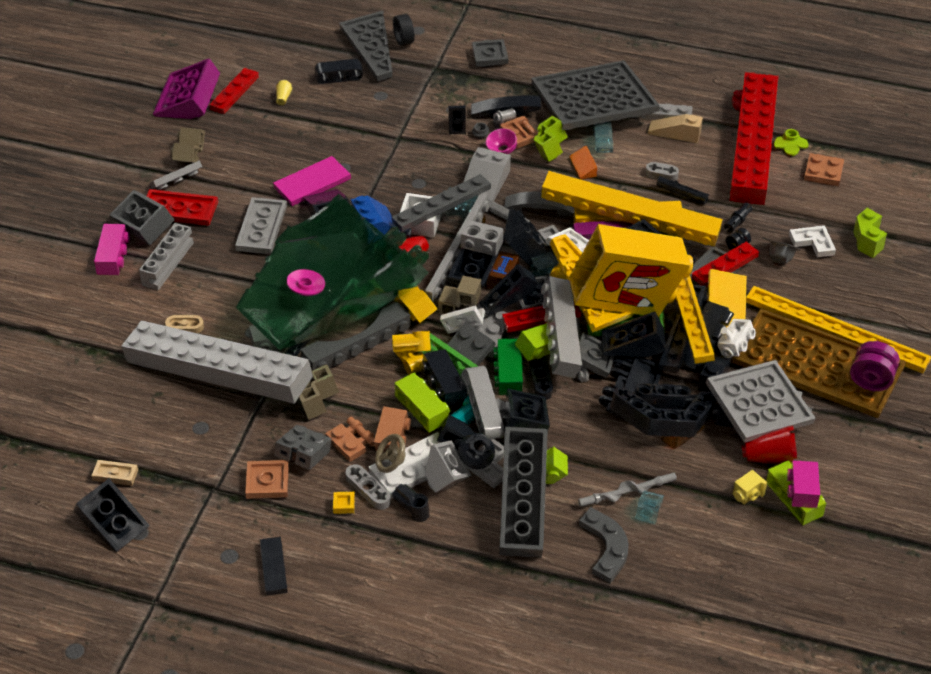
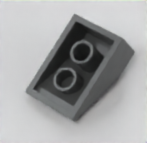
[110,190,175,245]

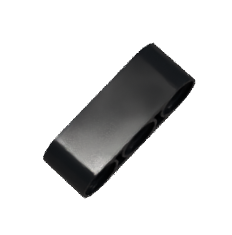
[314,59,363,84]

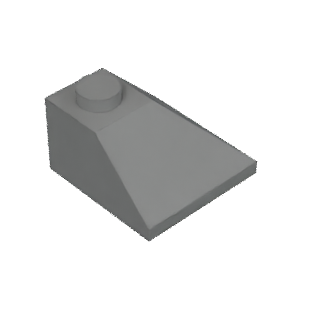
[425,440,472,493]

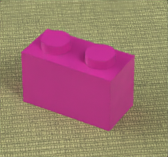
[787,460,820,508]

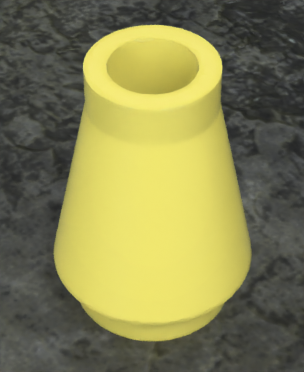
[276,80,292,105]

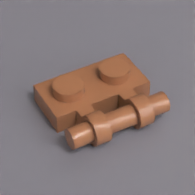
[325,417,375,462]

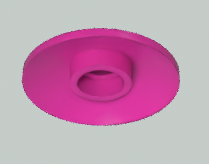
[287,269,325,296]

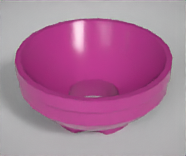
[486,128,517,154]

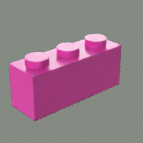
[94,224,130,275]

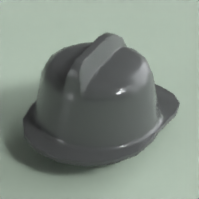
[763,238,800,264]

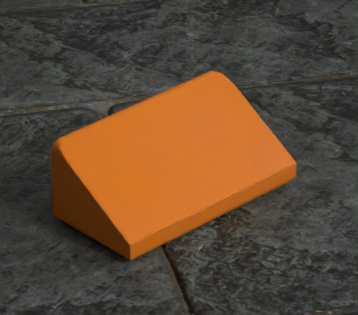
[569,146,597,180]

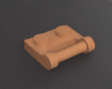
[500,116,538,149]

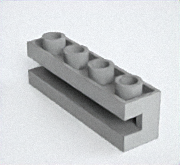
[139,223,194,290]

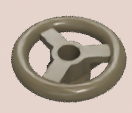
[375,434,406,473]

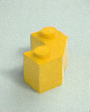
[391,278,437,323]

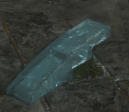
[593,121,613,153]

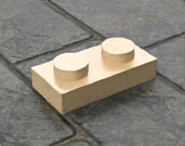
[92,460,138,486]

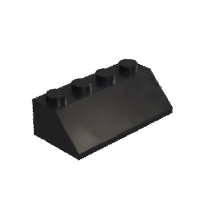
[448,235,506,289]

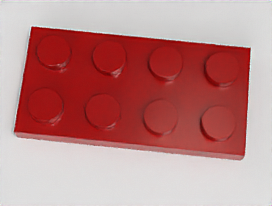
[147,189,218,226]

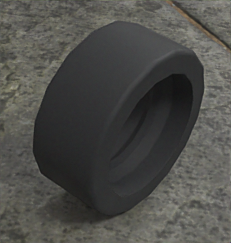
[393,13,415,46]

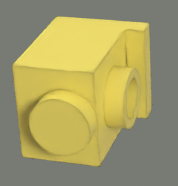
[732,470,767,505]

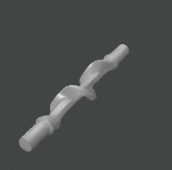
[578,473,677,507]

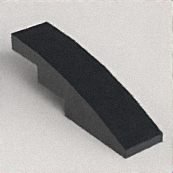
[471,95,541,119]

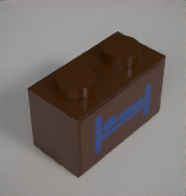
[487,251,519,289]

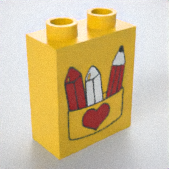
[569,224,693,317]

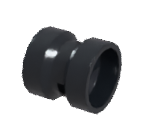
[725,227,751,250]

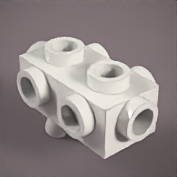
[718,319,755,358]

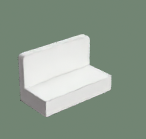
[440,306,485,334]

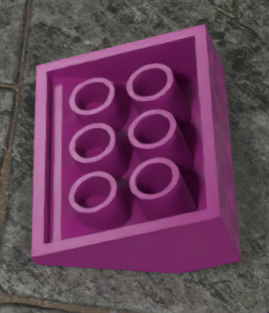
[153,58,220,119]

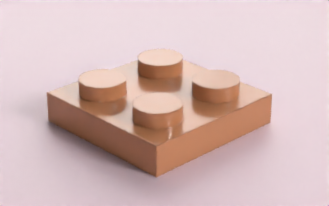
[804,153,844,186]
[245,460,289,499]

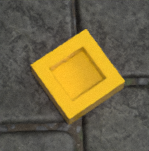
[333,492,355,514]

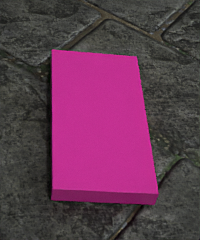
[273,156,351,206]

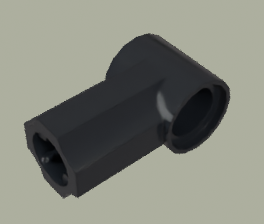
[392,483,430,522]

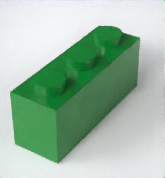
[494,339,523,395]

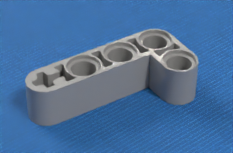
[460,366,504,440]

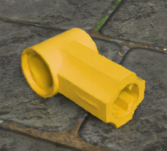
[392,331,431,352]
[395,350,423,375]

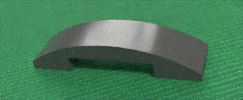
[504,191,574,217]

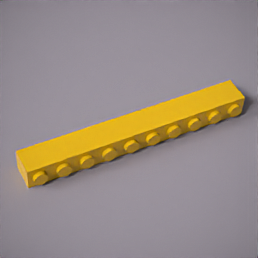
[541,171,723,247]

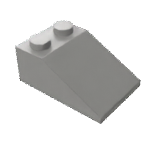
[464,147,511,201]

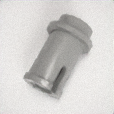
[493,108,516,124]

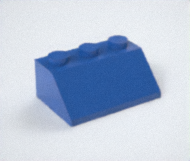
[351,195,402,244]

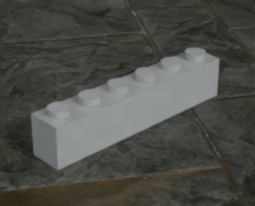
[541,276,582,378]

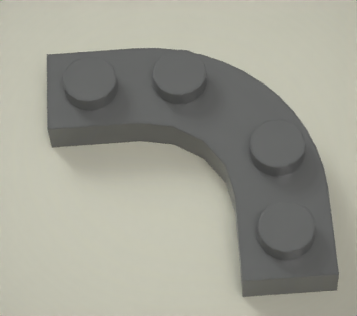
[579,507,629,584]

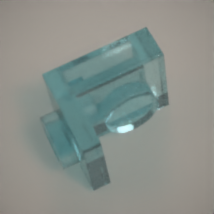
[636,491,664,524]

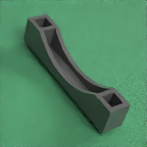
[300,301,411,370]

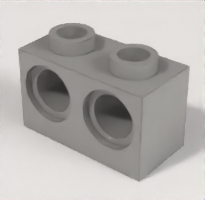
[461,220,503,256]

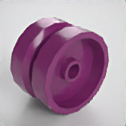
[850,341,900,391]

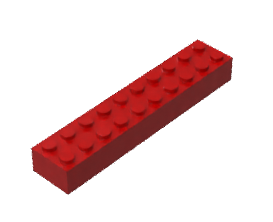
[729,72,778,205]

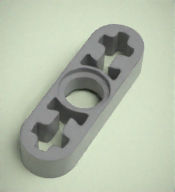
[346,464,391,510]

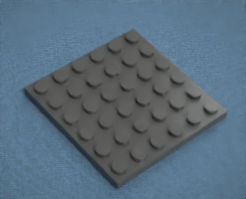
[531,60,660,130]

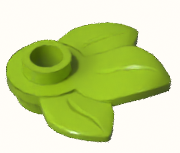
[774,129,809,156]

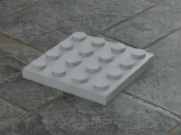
[706,360,816,443]

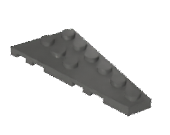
[339,10,392,81]

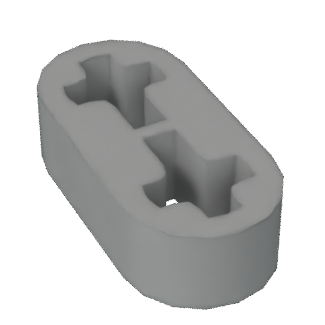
[646,162,679,181]

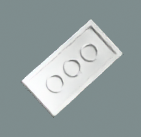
[369,432,440,499]

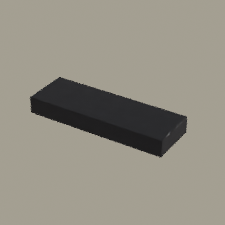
[260,536,288,596]

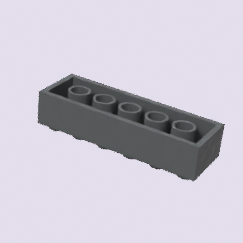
[499,427,547,558]

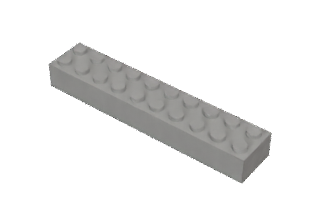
[121,320,313,403]

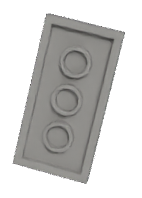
[235,197,287,254]

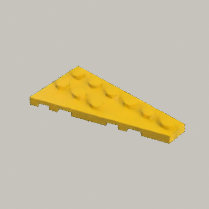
[549,234,634,333]

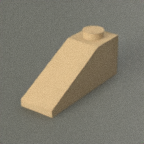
[648,114,703,143]

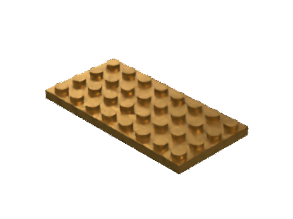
[731,309,906,419]

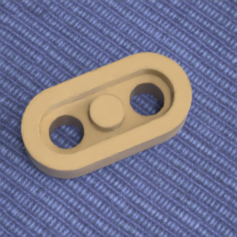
[165,315,204,333]

